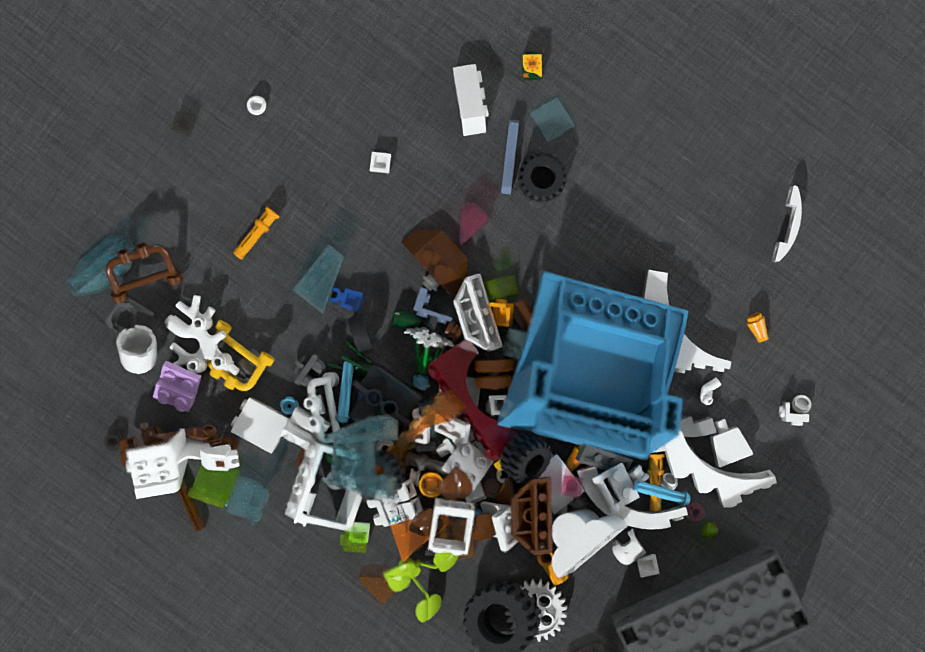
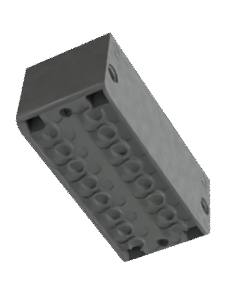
[611,543,811,652]

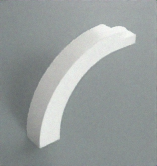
[576,466,688,529]

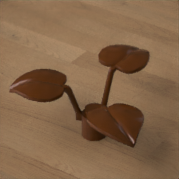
[409,466,496,540]

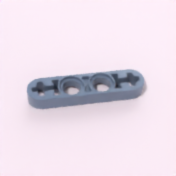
[501,119,519,194]

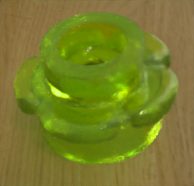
[702,521,718,540]

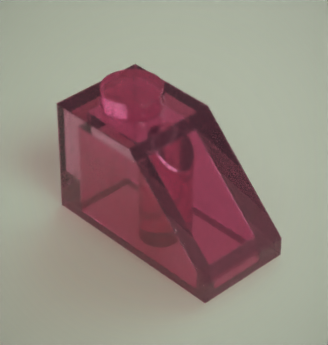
[459,202,490,245]

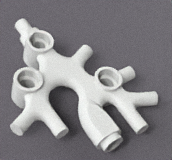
[164,295,240,375]

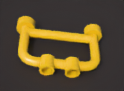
[206,320,275,391]

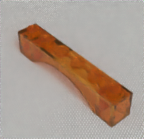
[371,390,466,485]

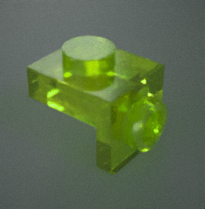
[340,531,368,553]

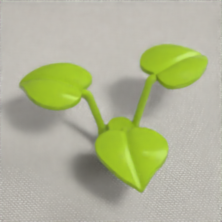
[383,539,459,623]

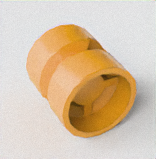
[419,470,444,498]

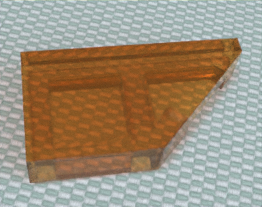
[358,576,396,605]

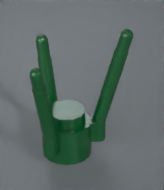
[326,339,373,379]

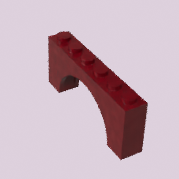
[427,339,525,461]

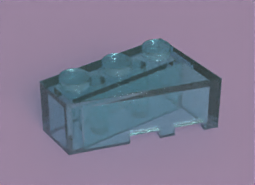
[292,244,344,314]

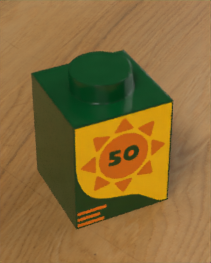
[522,51,542,81]

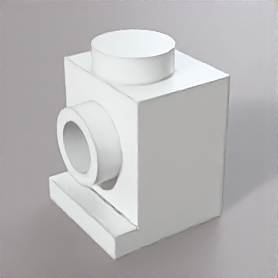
[486,395,507,419]

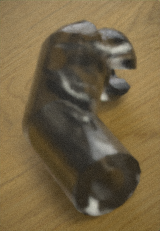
[569,494,588,511]

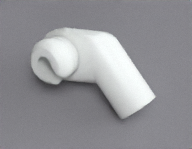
[700,378,721,405]

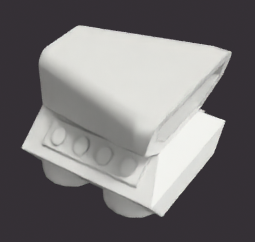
[281,407,331,450]

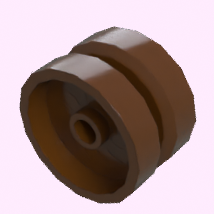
[475,359,517,389]

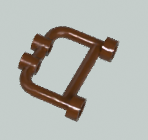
[105,242,183,304]

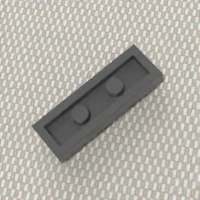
[575,444,633,471]

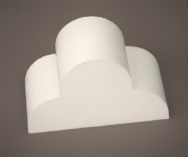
[552,509,628,578]

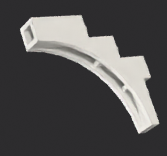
[642,270,731,373]
[663,429,777,508]

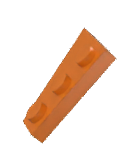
[390,507,451,562]

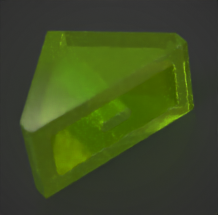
[483,274,519,301]

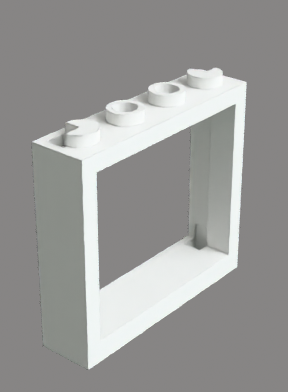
[285,440,364,532]

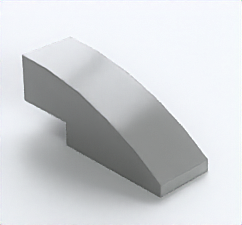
[680,415,717,437]

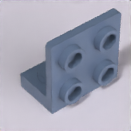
[413,288,452,324]

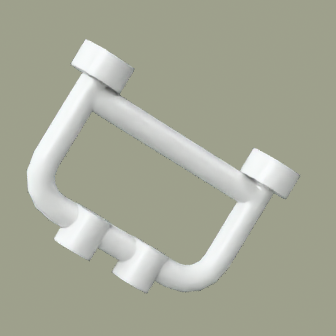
[304,372,350,444]

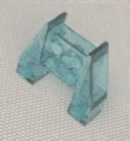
[322,416,398,500]

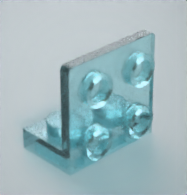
[225,475,269,526]

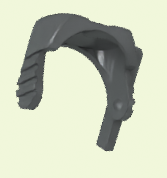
[105,297,154,335]

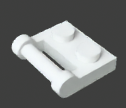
[592,463,640,513]

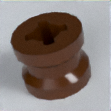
[443,319,463,343]

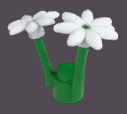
[404,327,454,374]

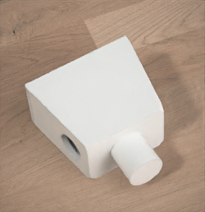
[710,419,753,467]

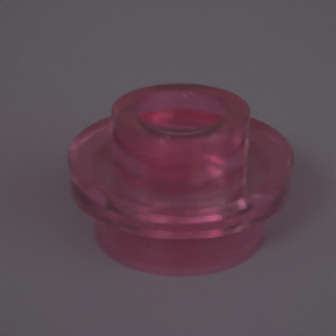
[686,502,705,522]

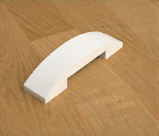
[772,186,802,262]

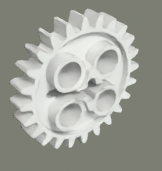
[505,578,567,642]

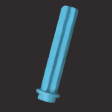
[335,361,354,423]
[634,481,691,506]

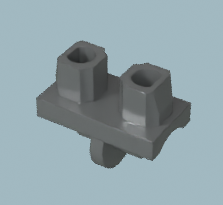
[292,354,326,387]

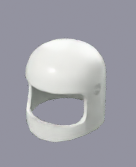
[612,529,646,565]

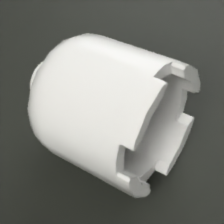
[117,325,157,374]

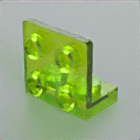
[187,462,239,509]

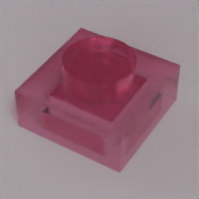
[561,475,583,498]

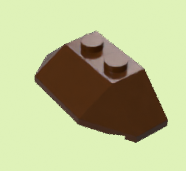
[401,230,468,298]
[511,477,552,555]

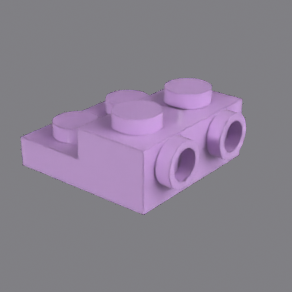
[153,361,202,412]

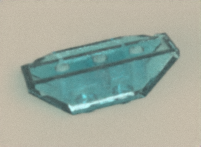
[66,234,135,297]

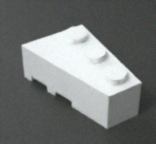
[453,64,488,136]

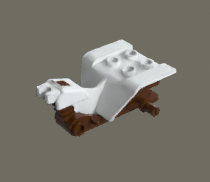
[119,423,239,499]

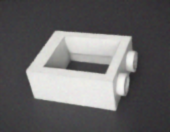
[428,498,475,555]

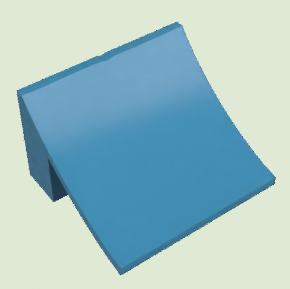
[497,272,688,460]

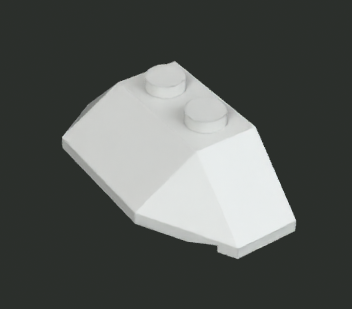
[454,273,503,351]

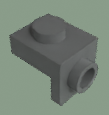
[236,348,260,382]

